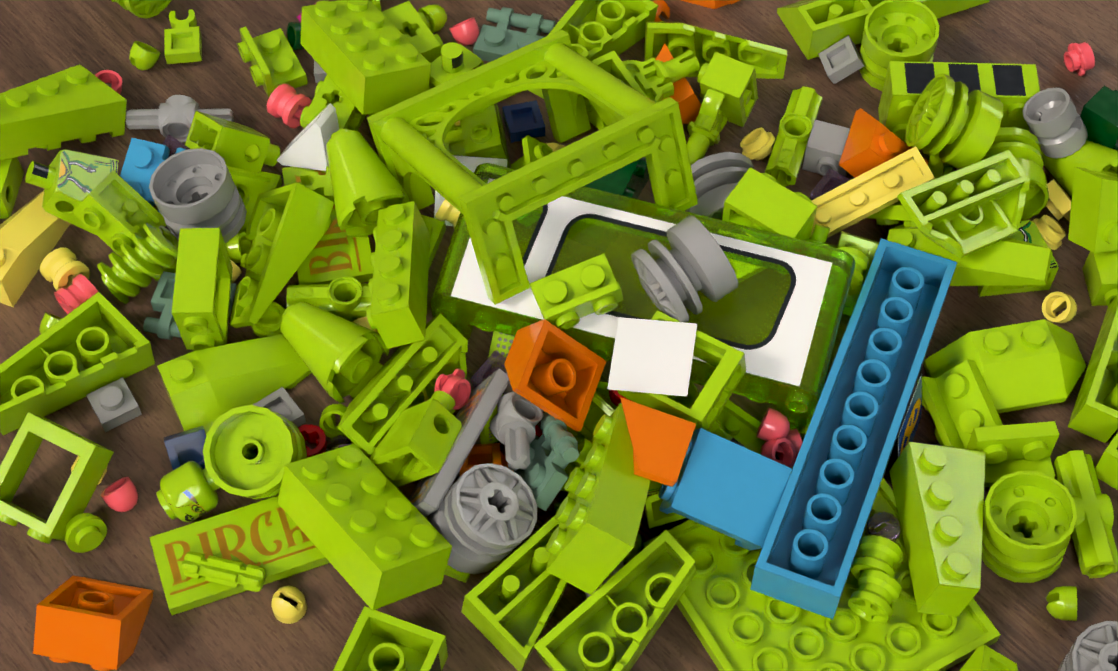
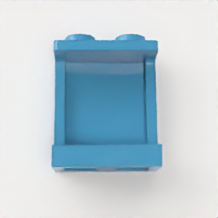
[659,428,792,551]

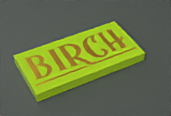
[282,167,374,285]
[149,495,330,616]

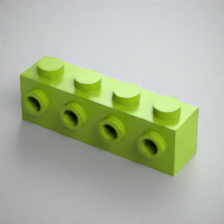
[366,201,430,349]

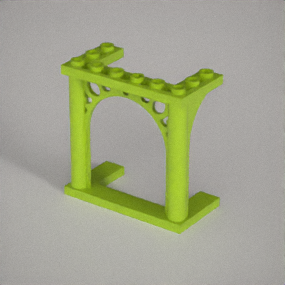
[367,30,698,305]

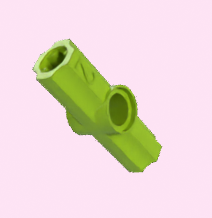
[765,86,822,187]
[286,276,371,322]
[1053,450,1118,578]

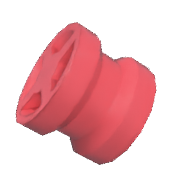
[267,84,312,128]
[54,274,98,314]

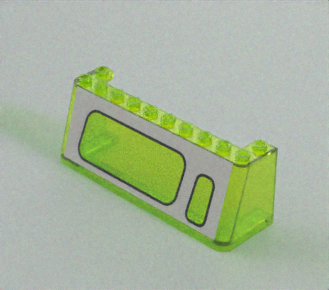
[431,163,856,434]

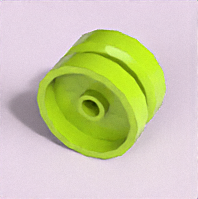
[203,405,307,501]

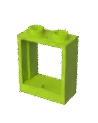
[172,228,233,351]
[618,310,746,431]
[0,412,114,544]

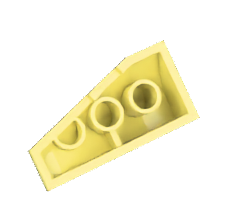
[0,190,71,307]

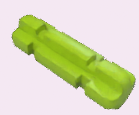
[181,551,266,592]

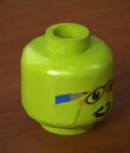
[156,461,221,523]

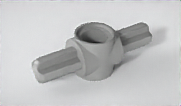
[126,95,234,143]
[490,382,543,471]

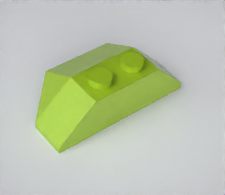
[897,150,1031,258]
[337,313,468,456]
[923,319,1086,414]

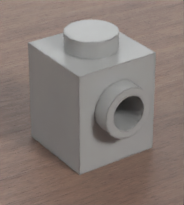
[802,120,850,180]

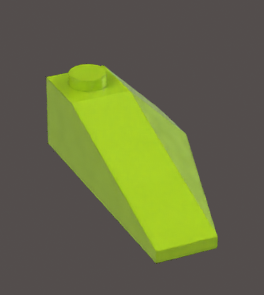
[230,182,334,328]
[887,224,1053,286]

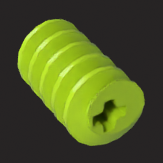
[97,223,179,304]

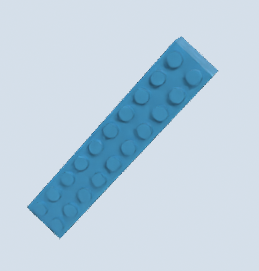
[750,238,957,619]

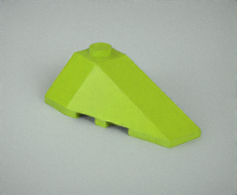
[644,21,787,79]
[157,334,312,434]

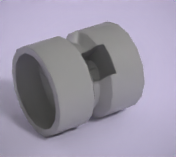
[1023,88,1088,158]

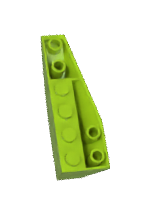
[777,0,990,60]

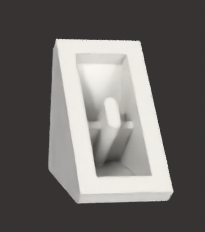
[277,103,339,171]

